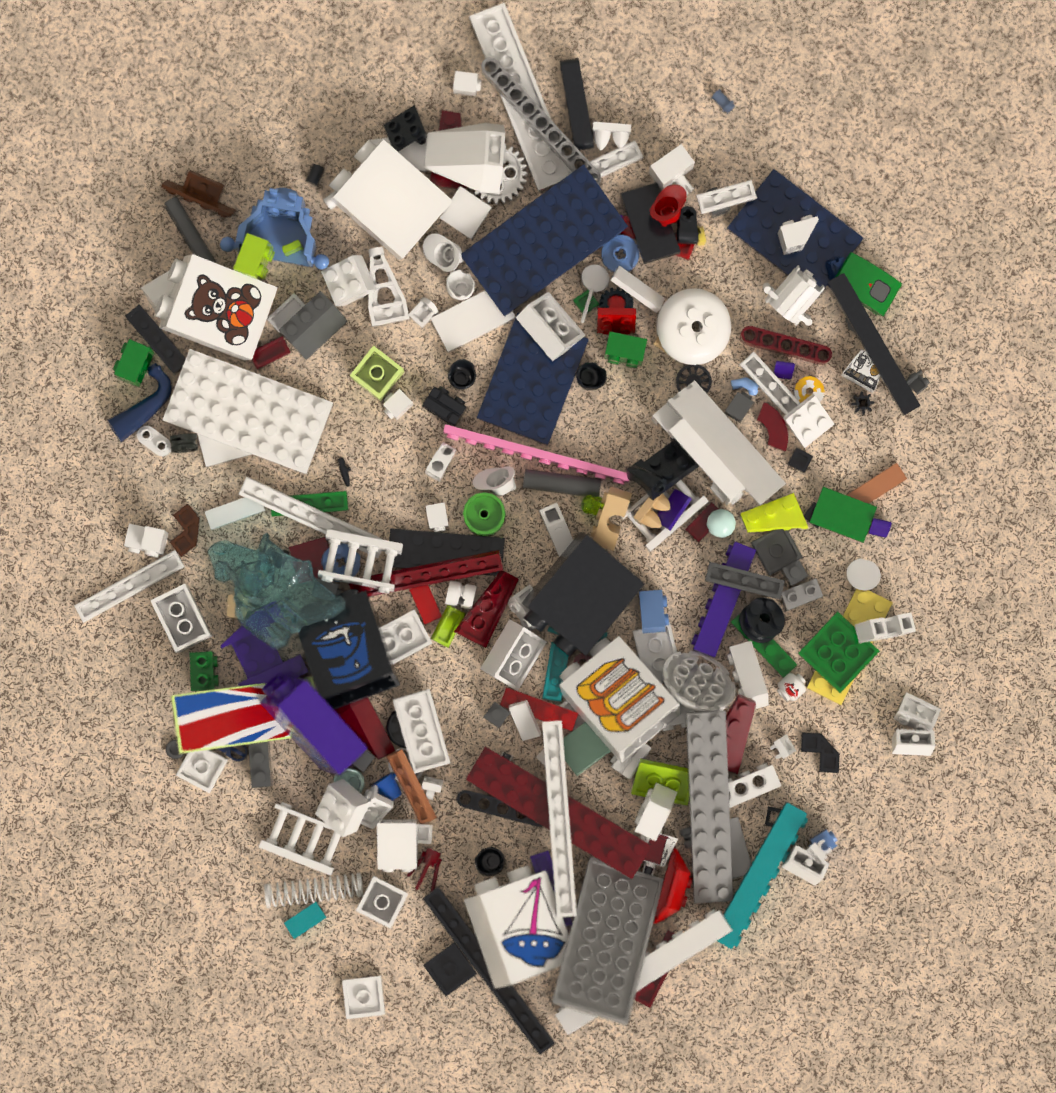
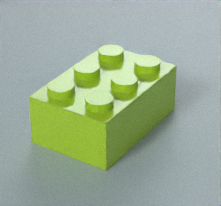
[233,233,275,281]

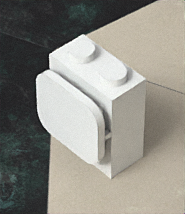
[377,819,418,872]

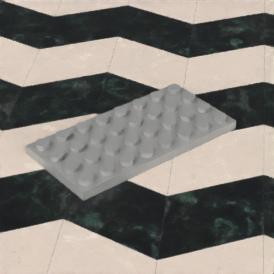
[551,857,664,1026]

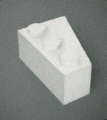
[727,641,769,709]

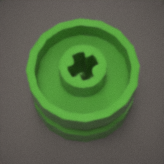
[463,492,506,536]

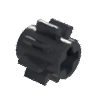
[850,391,875,416]

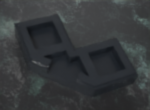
[801,732,840,773]

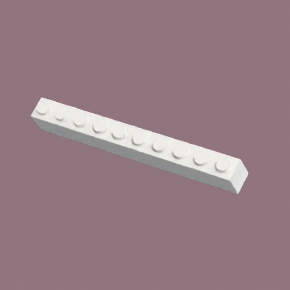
[555,909,733,1035]

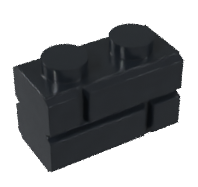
[422,386,467,427]

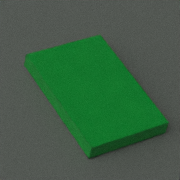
[809,487,877,543]

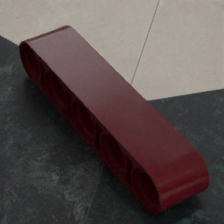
[740,326,832,365]

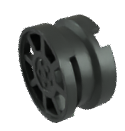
[170,434,198,453]

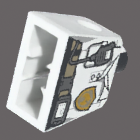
[841,349,880,393]

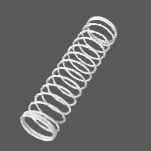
[264,872,363,908]

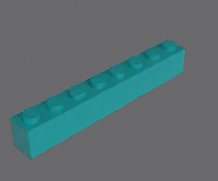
[717,802,808,949]

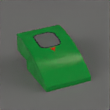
[835,252,902,316]

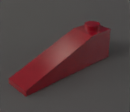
[334,697,396,760]

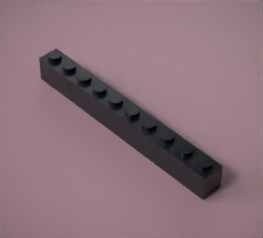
[423,886,555,1055]

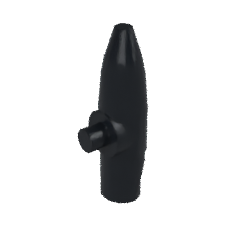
[338,458,351,487]

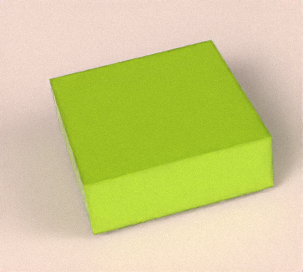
[282,240,304,256]

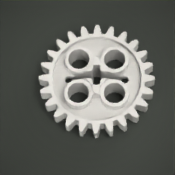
[470,144,528,205]

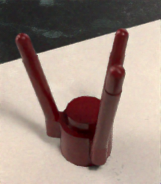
[407,848,442,892]

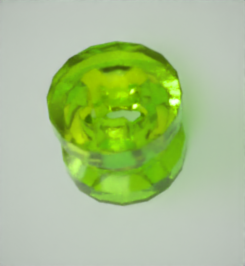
[581,495,604,516]

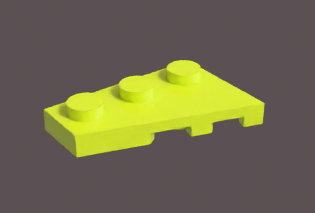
[740,493,808,533]

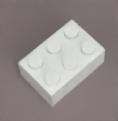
[150,584,212,653]

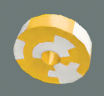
[794,376,825,403]

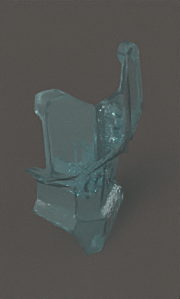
[208,533,345,649]

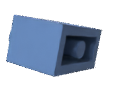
[639,590,669,634]

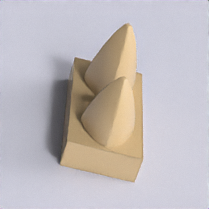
[633,493,670,528]

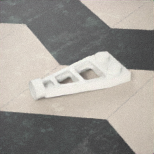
[368,247,410,327]

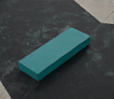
[542,642,569,702]

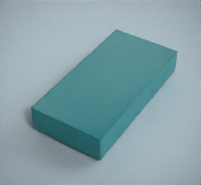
[284,901,327,939]

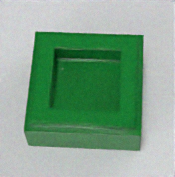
[573,290,599,314]

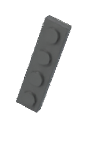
[705,562,785,600]

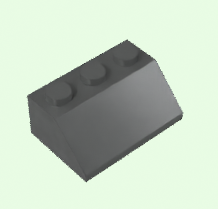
[279,291,348,360]

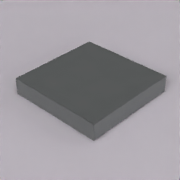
[751,529,803,576]

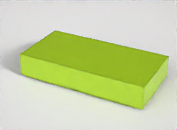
[431,605,465,648]

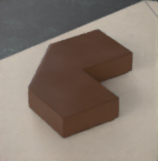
[170,504,200,557]

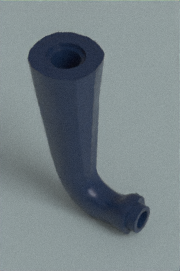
[107,363,172,443]

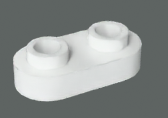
[137,426,172,457]

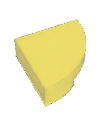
[697,226,706,246]

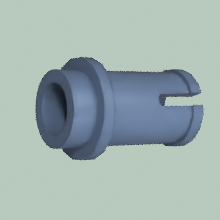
[711,89,735,114]

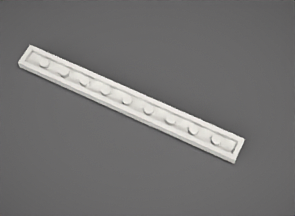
[542,721,577,917]

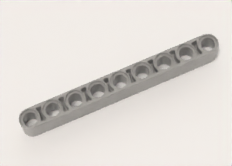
[481,57,601,186]

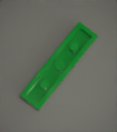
[271,491,348,517]
[730,614,797,678]

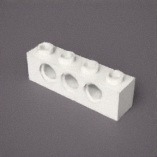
[728,763,781,808]

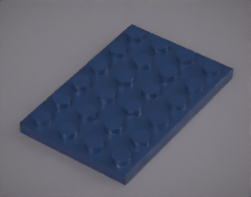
[727,169,864,287]
[477,312,589,446]

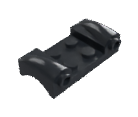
[626,437,699,500]

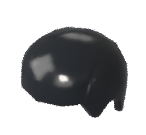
[447,359,477,390]
[576,362,607,391]
[475,847,505,876]

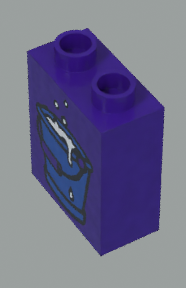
[260,675,368,775]

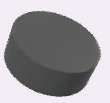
[166,740,185,759]

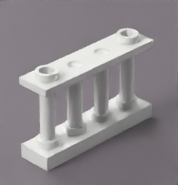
[620,480,709,552]
[318,529,403,594]
[259,802,340,876]

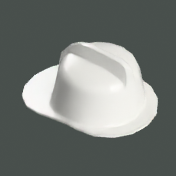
[423,233,464,272]
[473,466,516,496]

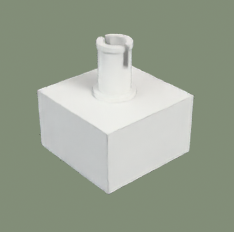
[649,144,695,195]

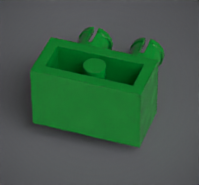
[189,652,219,692]

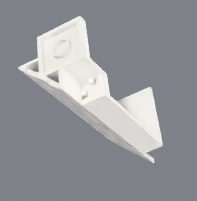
[651,380,786,505]

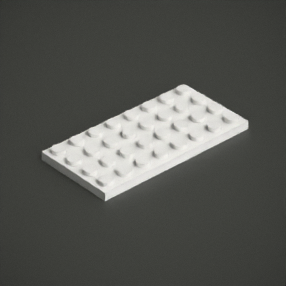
[163,349,333,474]

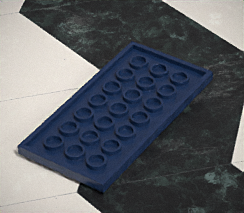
[461,164,628,317]

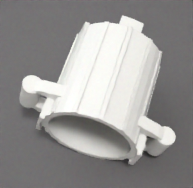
[763,265,825,326]

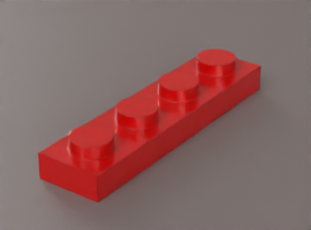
[500,687,579,731]

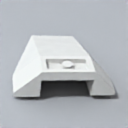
[424,123,505,194]

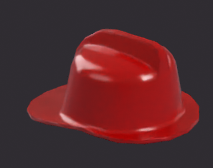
[650,185,687,227]

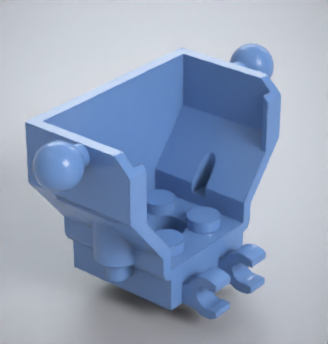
[220,188,329,269]

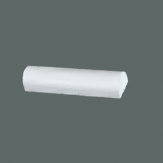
[739,352,800,415]

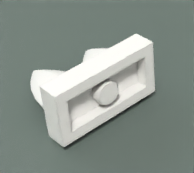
[593,122,631,150]

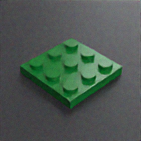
[798,612,880,693]

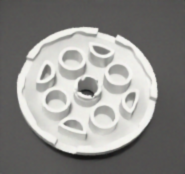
[656,288,731,365]
[662,651,736,712]

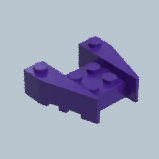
[220,602,308,686]

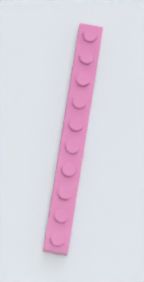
[443,424,629,485]

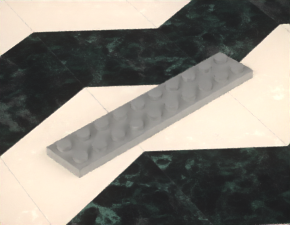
[686,710,733,904]

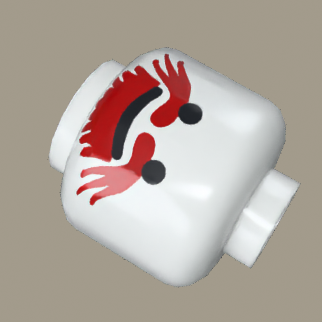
[777,673,806,701]

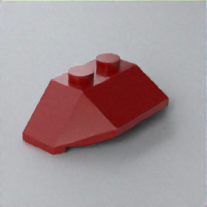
[653,848,693,924]

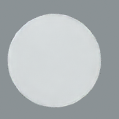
[846,559,881,591]

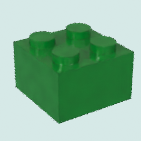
[604,332,647,369]
[113,339,155,388]

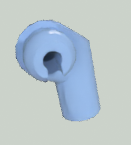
[731,377,759,395]

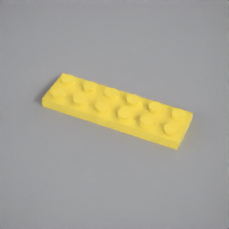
[806,589,893,705]

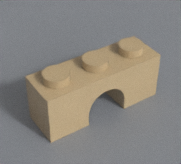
[590,486,632,551]

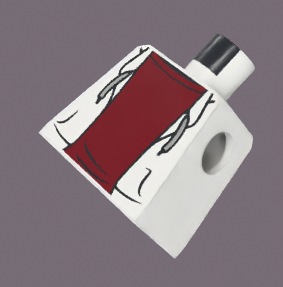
[640,833,678,876]

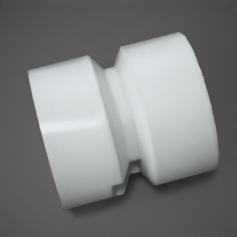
[445,580,477,610]

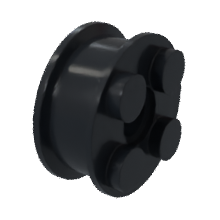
[739,597,785,643]

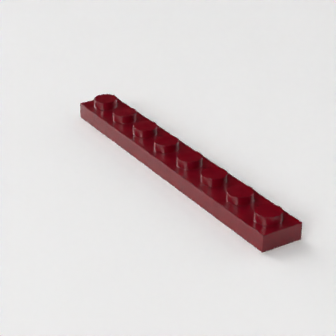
[349,550,503,597]

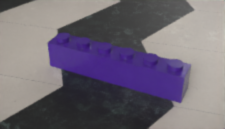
[691,542,756,658]

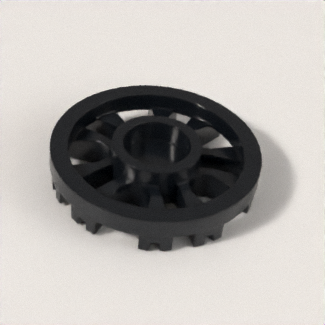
[676,364,712,393]

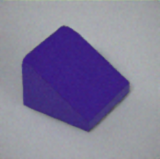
[773,361,795,380]
[869,518,892,538]

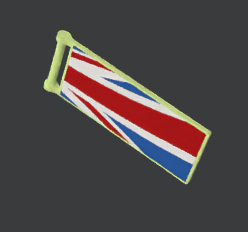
[171,677,316,754]

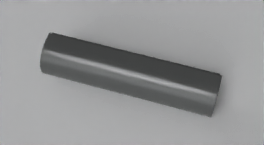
[165,197,216,263]
[523,469,601,498]

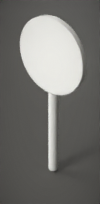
[581,264,609,323]

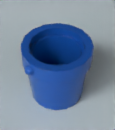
[371,772,402,801]

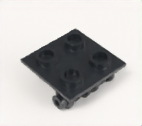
[384,105,427,152]

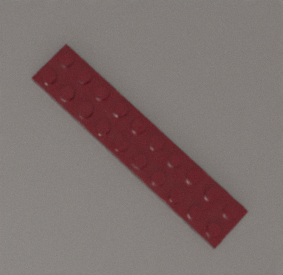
[465,746,652,879]

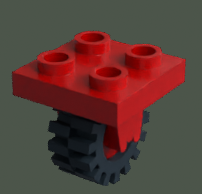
[597,287,636,335]

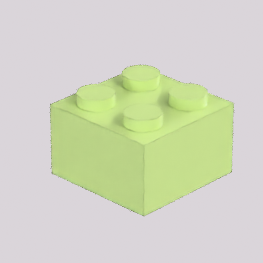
[350,345,404,402]

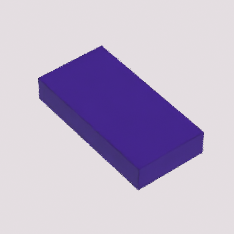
[657,489,692,531]

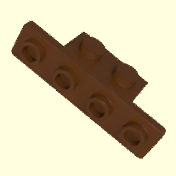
[161,170,236,218]

